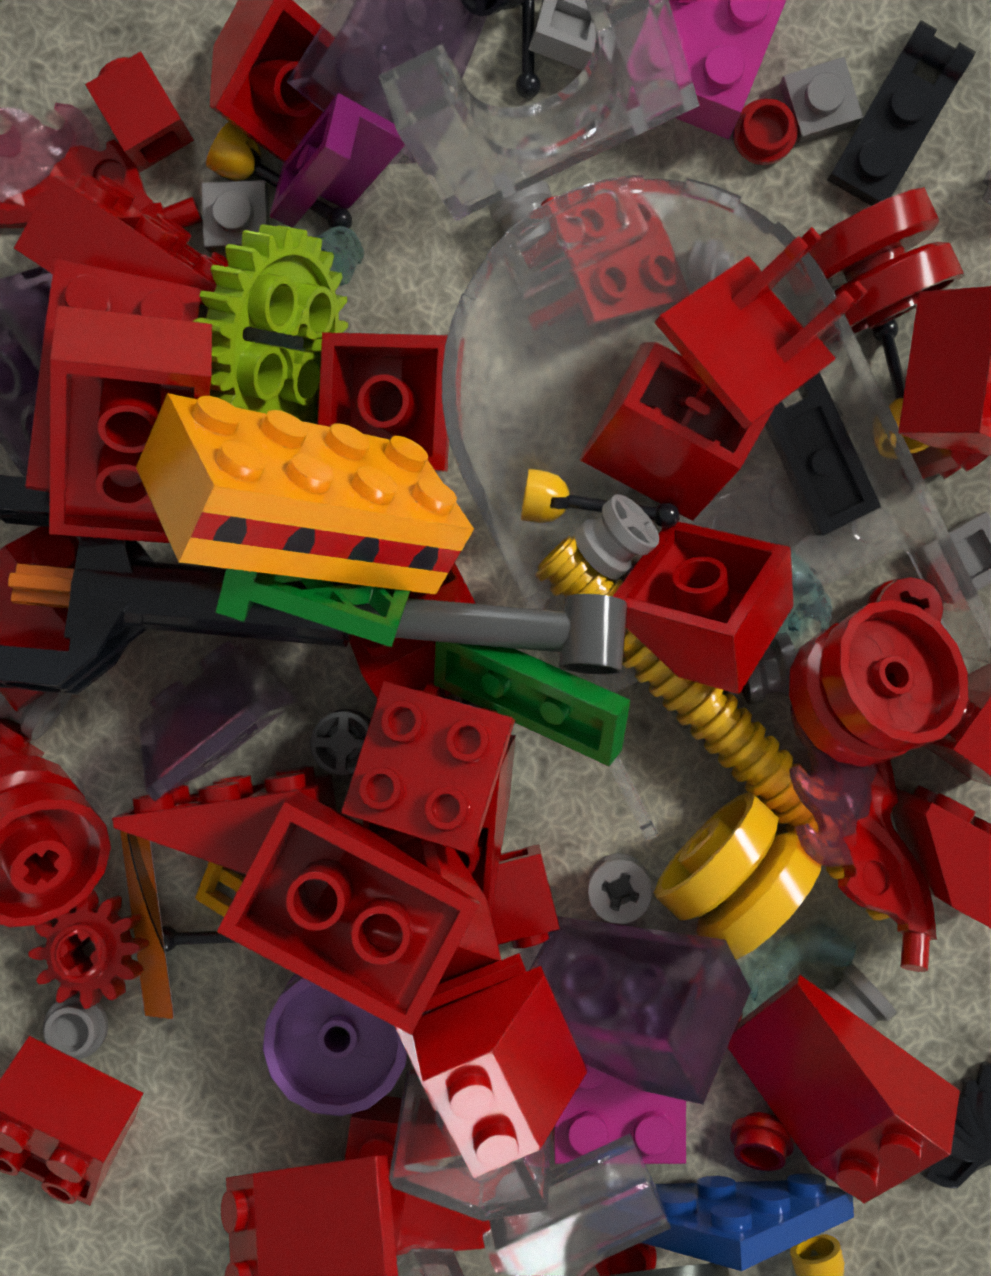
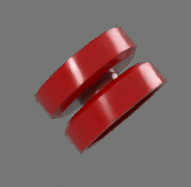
[794,187,964,343]
[789,599,968,767]
[0,755,111,927]

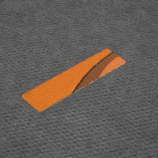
[120,831,174,1019]

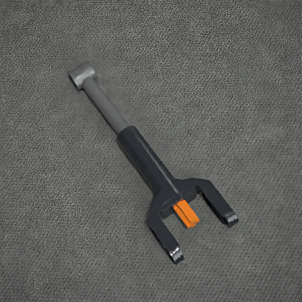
[0,475,627,695]

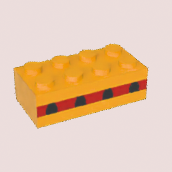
[136,393,474,594]

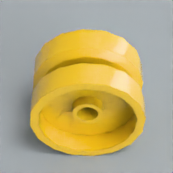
[654,792,822,961]

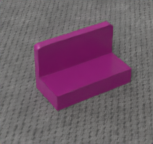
[269,93,407,228]

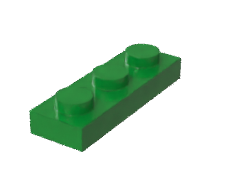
[434,641,631,766]

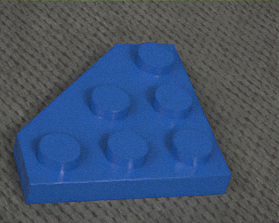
[581,1173,854,1271]

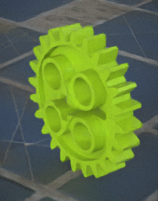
[193,224,348,423]

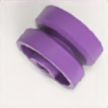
[263,973,408,1116]

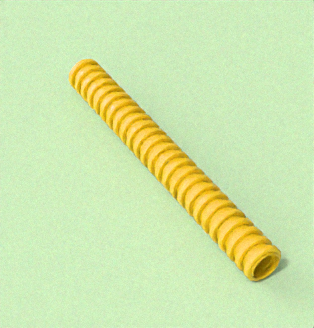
[535,535,890,921]

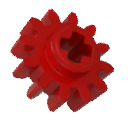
[28,890,149,1009]

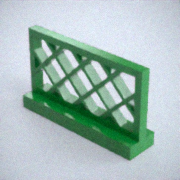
[215,568,410,647]

